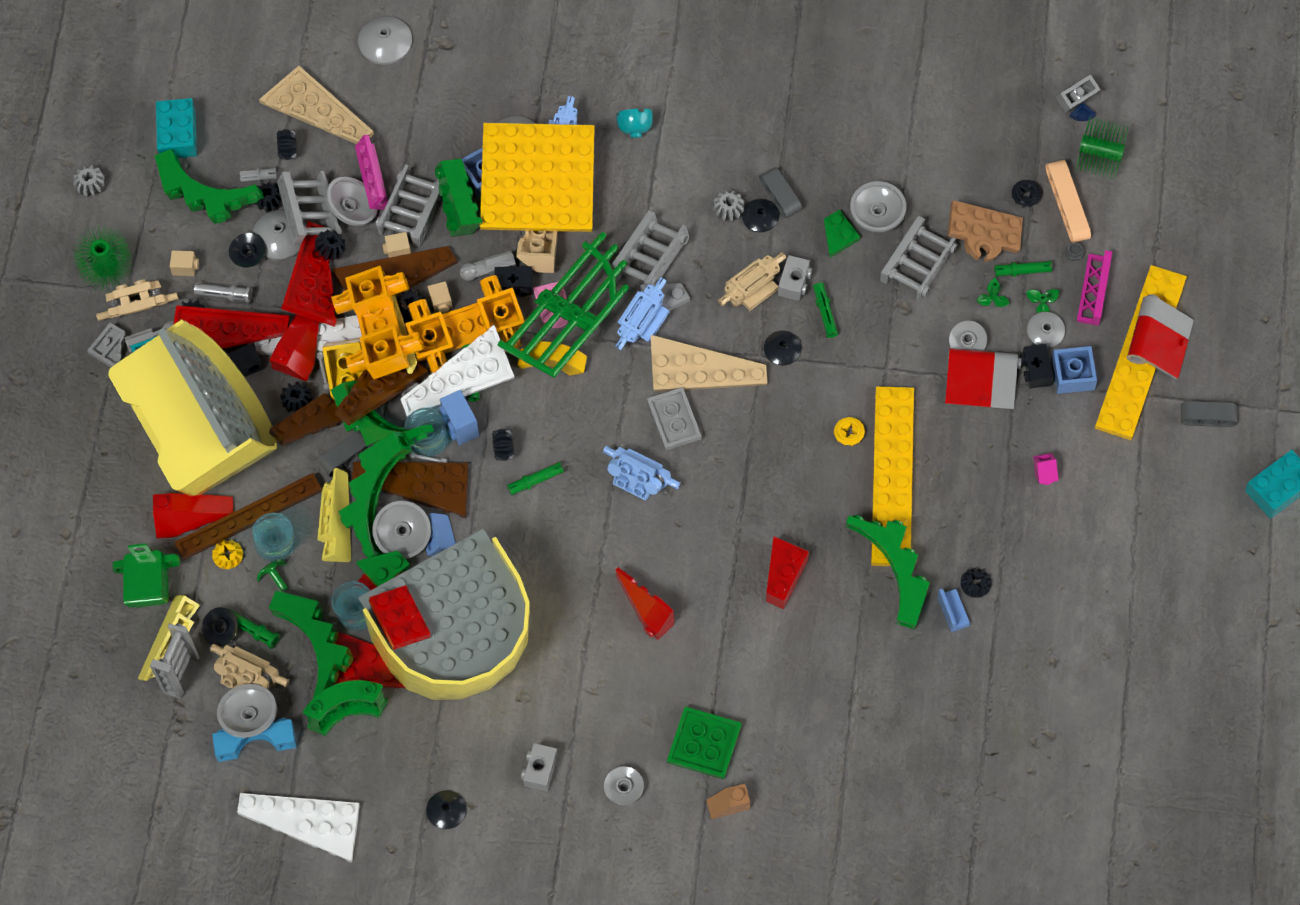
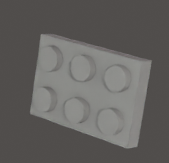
[647,387,702,451]

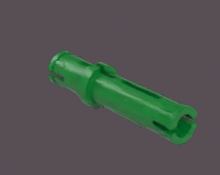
[994,261,1052,277]
[812,283,838,338]
[507,462,564,496]

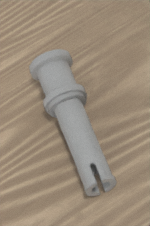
[194,283,252,303]

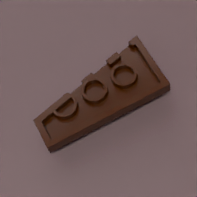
[269,393,343,445]

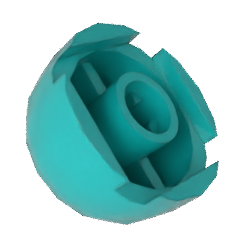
[616,109,653,138]

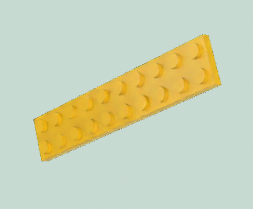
[1095,265,1187,440]
[871,386,914,566]

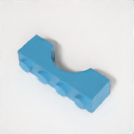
[212,718,297,762]

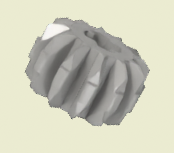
[73,165,105,197]
[713,190,744,222]

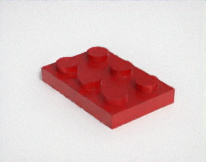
[369,585,431,650]

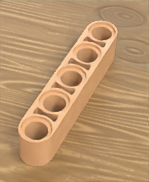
[1046,160,1091,243]

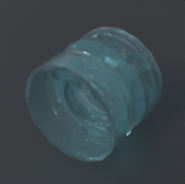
[405,408,449,457]
[252,513,295,562]
[332,581,370,631]

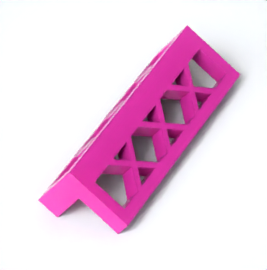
[355,135,388,210]
[1077,250,1112,326]

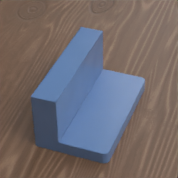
[425,513,456,557]
[937,588,970,632]

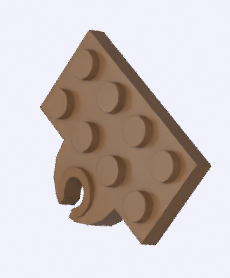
[947,200,1023,262]

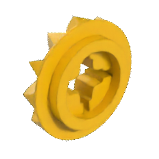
[834,417,865,446]
[212,539,243,569]

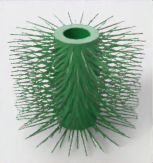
[1076,116,1128,179]
[73,224,133,292]

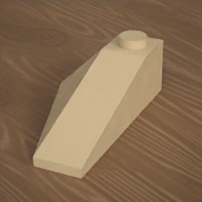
[517,231,558,273]

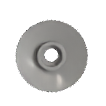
[1027,312,1065,348]
[949,320,987,351]
[604,766,644,805]

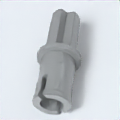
[240,168,277,182]

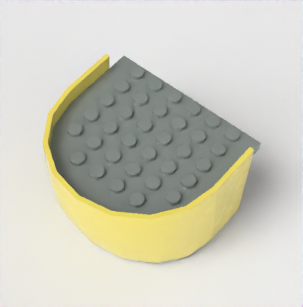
[108,320,277,496]
[358,529,530,700]

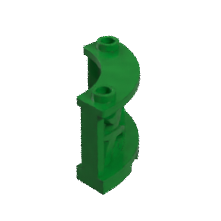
[303,680,388,737]

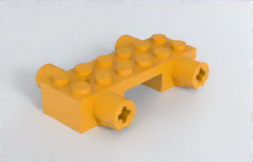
[331,266,424,379]
[405,275,524,373]

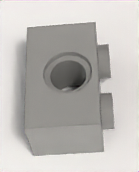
[1056,75,1100,113]
[778,255,812,301]
[521,743,558,792]

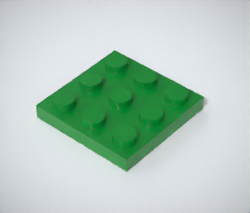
[667,706,742,780]

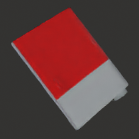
[1127,294,1194,379]
[945,348,1021,410]

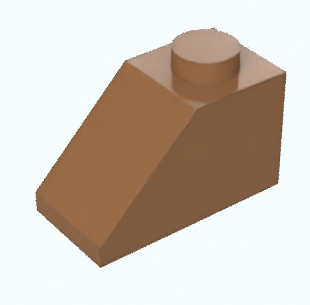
[706,783,750,820]

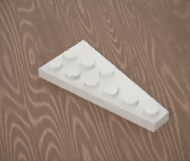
[255,315,362,361]
[400,325,514,418]
[237,793,360,863]

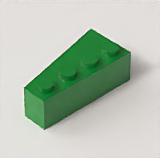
[435,159,483,237]

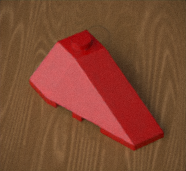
[269,315,320,382]
[153,493,233,539]
[615,567,674,640]

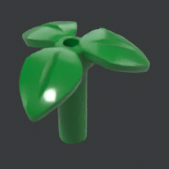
[977,278,1009,307]
[1026,289,1059,314]
[257,559,288,592]

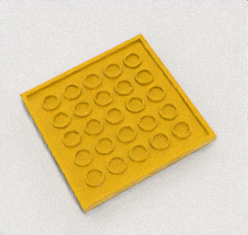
[480,123,594,232]

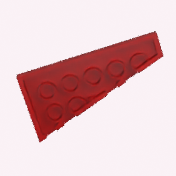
[281,221,337,327]
[173,305,289,348]
[333,631,405,688]

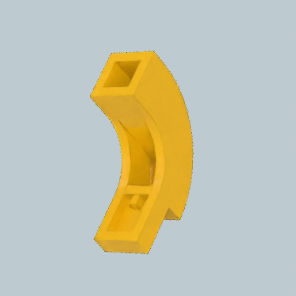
[517,341,587,376]

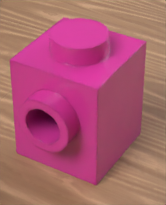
[1033,453,1058,485]

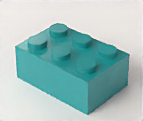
[156,98,197,158]
[1245,449,1300,519]

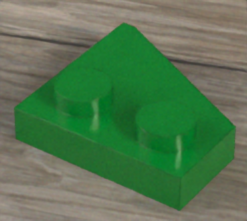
[824,210,860,258]
[356,551,410,587]

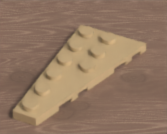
[259,66,374,144]
[650,335,767,392]

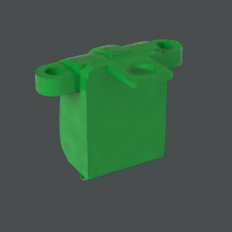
[112,543,180,608]

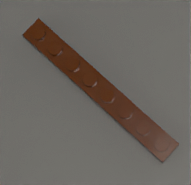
[174,473,322,560]

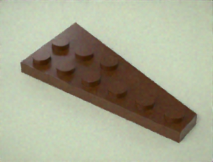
[332,246,457,296]
[335,362,428,426]
[352,462,468,519]

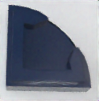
[1070,102,1096,121]

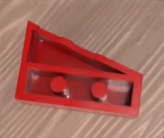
[766,536,809,609]

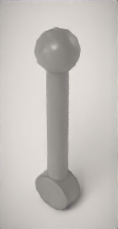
[316,352,329,390]
[408,451,447,463]

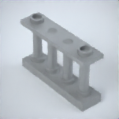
[376,164,442,248]
[277,171,341,245]
[611,211,689,287]
[880,216,958,301]
[150,623,200,699]

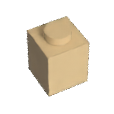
[382,232,411,258]
[170,251,199,276]
[428,281,453,313]

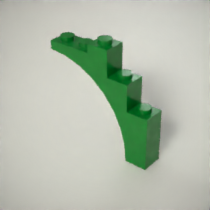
[154,149,264,224]
[331,380,434,462]
[338,432,412,558]
[845,515,930,630]
[269,591,353,698]

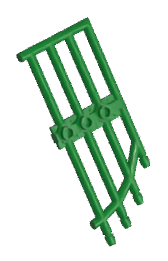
[497,232,629,378]

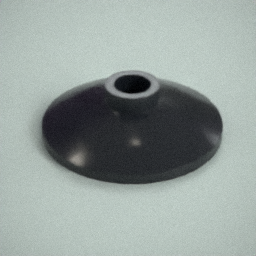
[742,199,779,233]
[229,233,266,268]
[764,331,802,366]
[202,607,239,646]
[426,790,466,830]

